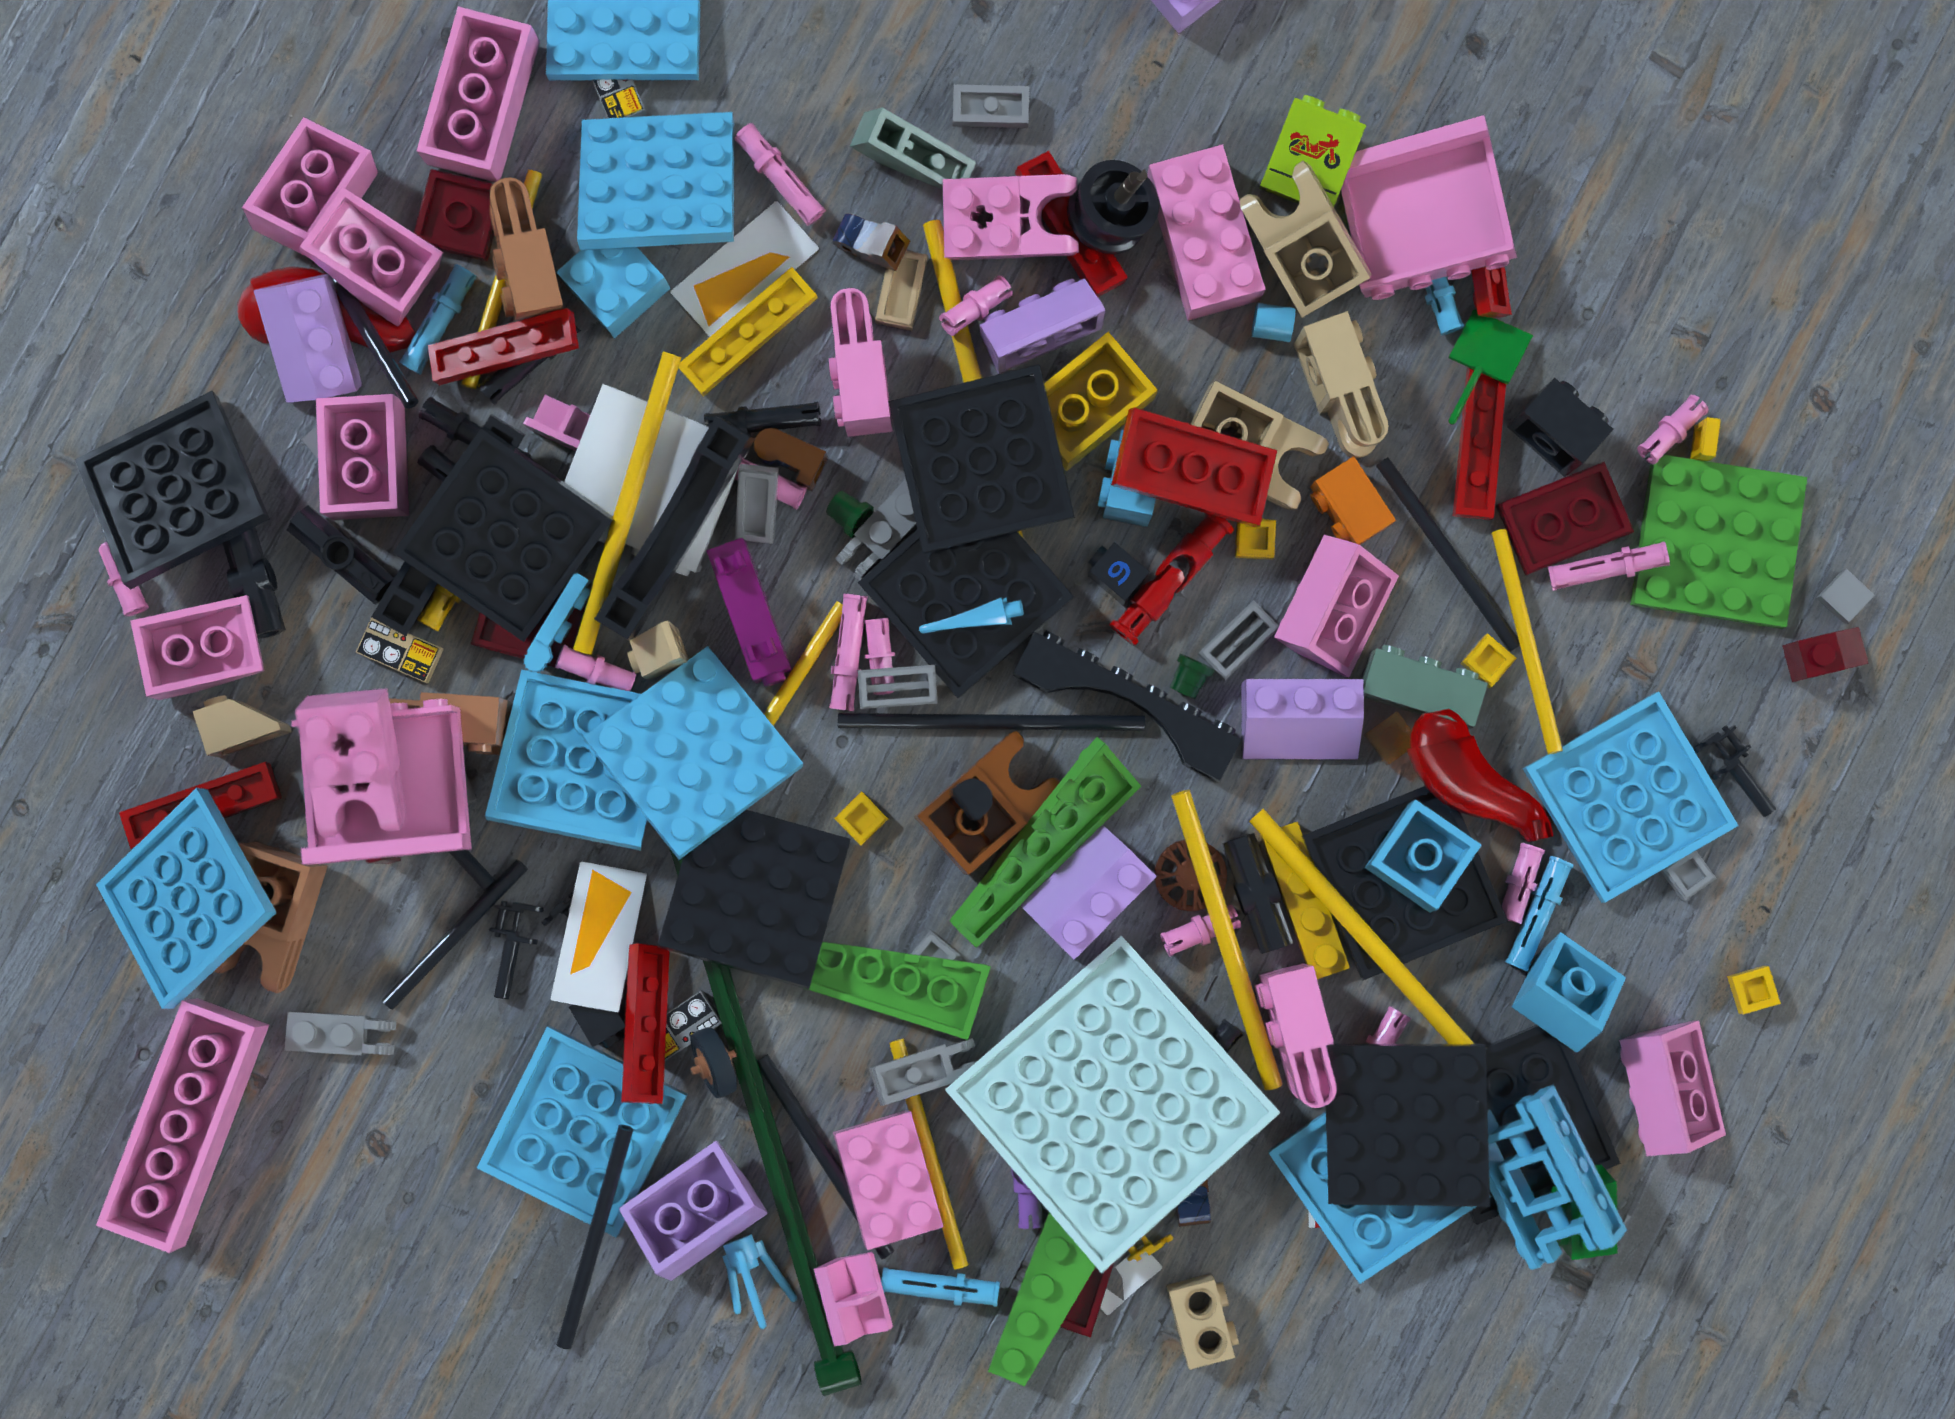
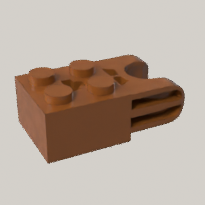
[914,731,1061,875]

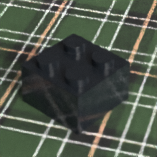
[1507,378,1614,477]

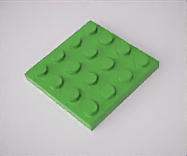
[1630,455,1807,629]

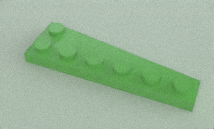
[949,737,1141,948]
[801,941,991,1040]
[988,1213,1095,1386]

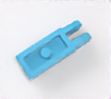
[523,573,591,673]

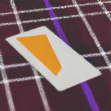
[671,201,819,337]
[551,861,647,1012]

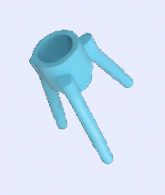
[722,1234,797,1329]

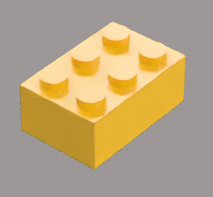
[1045,331,1158,471]

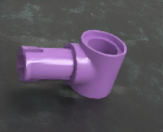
[1011,1168,1044,1229]

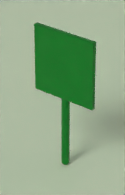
[1448,309,1533,425]

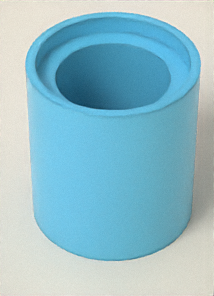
[1252,303,1296,342]

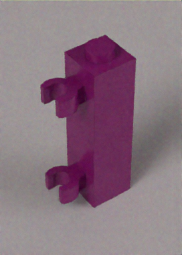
[706,537,792,687]

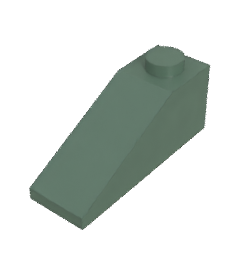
[850,107,976,190]

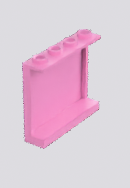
[1341,115,1517,300]
[291,699,471,865]

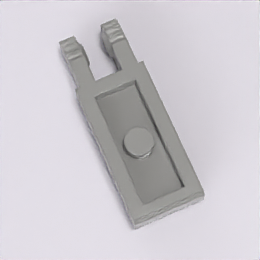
[836,479,916,581]
[284,1011,397,1056]
[869,1038,976,1106]

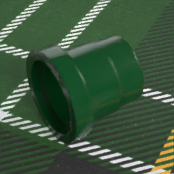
[826,491,874,538]
[1169,654,1215,699]

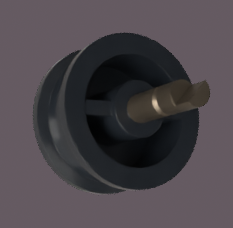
[1067,160,1159,254]

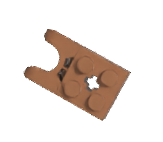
[490,178,563,322]
[389,692,513,755]
[214,842,328,993]

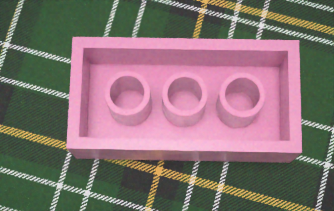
[416,7,540,182]
[1147,144,1265,321]

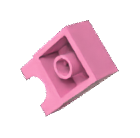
[943,174,1079,260]
[829,288,893,437]
[295,689,406,837]
[1255,963,1337,1108]

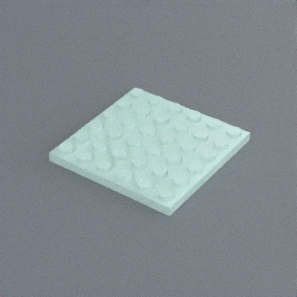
[945,936,1280,1273]

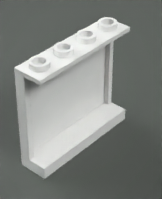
[564,384,749,576]

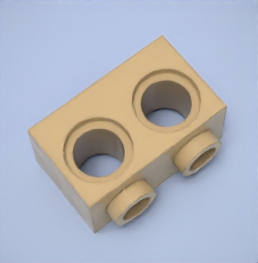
[1166,1273,1239,1370]

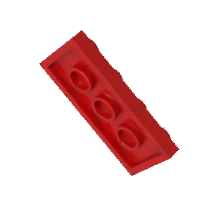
[1111,407,1278,527]

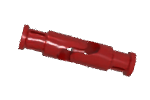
[1109,513,1234,646]

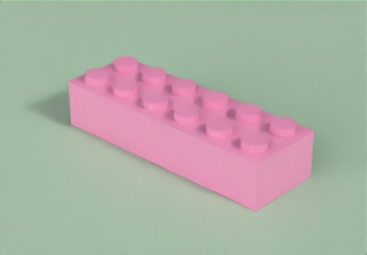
[96,998,269,1253]

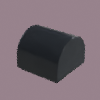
[949,779,993,821]

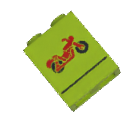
[1259,95,1366,206]

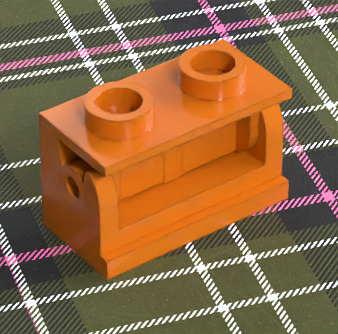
[1310,456,1396,545]

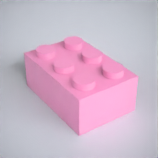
[242,117,378,258]
[316,394,409,520]
[833,1110,943,1250]

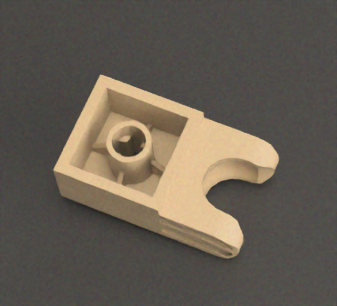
[1240,161,1372,318]
[1294,311,1389,458]
[1190,381,1329,510]

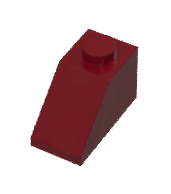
[1782,627,1869,682]

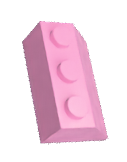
[1274,535,1399,678]
[1619,1020,1726,1156]

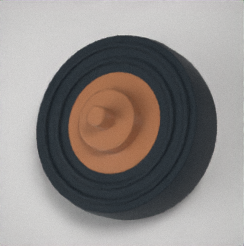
[690,1027,737,1098]

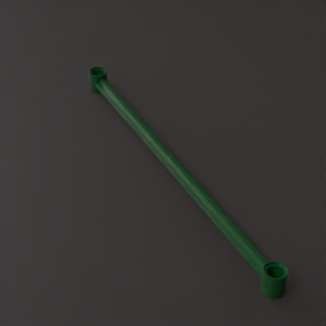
[654,829,862,1396]

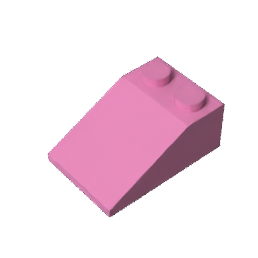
[299,187,443,326]
[130,595,264,700]

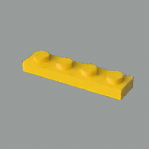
[678,267,818,397]
[1259,821,1350,979]

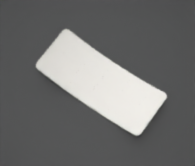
[1100,1245,1162,1315]

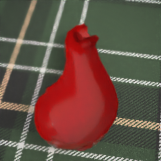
[237,267,416,353]
[1406,708,1554,842]

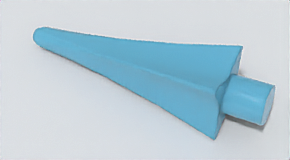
[919,597,1024,634]

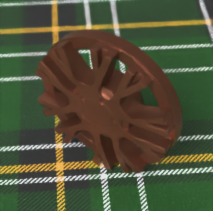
[1154,840,1227,911]

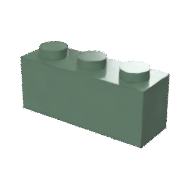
[1362,645,1488,729]

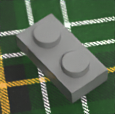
[953,84,1029,128]

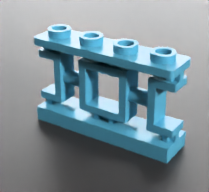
[1487,1085,1627,1270]

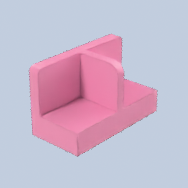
[523,395,590,451]
[814,1252,893,1346]

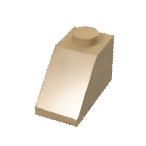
[627,621,689,680]
[193,695,292,757]

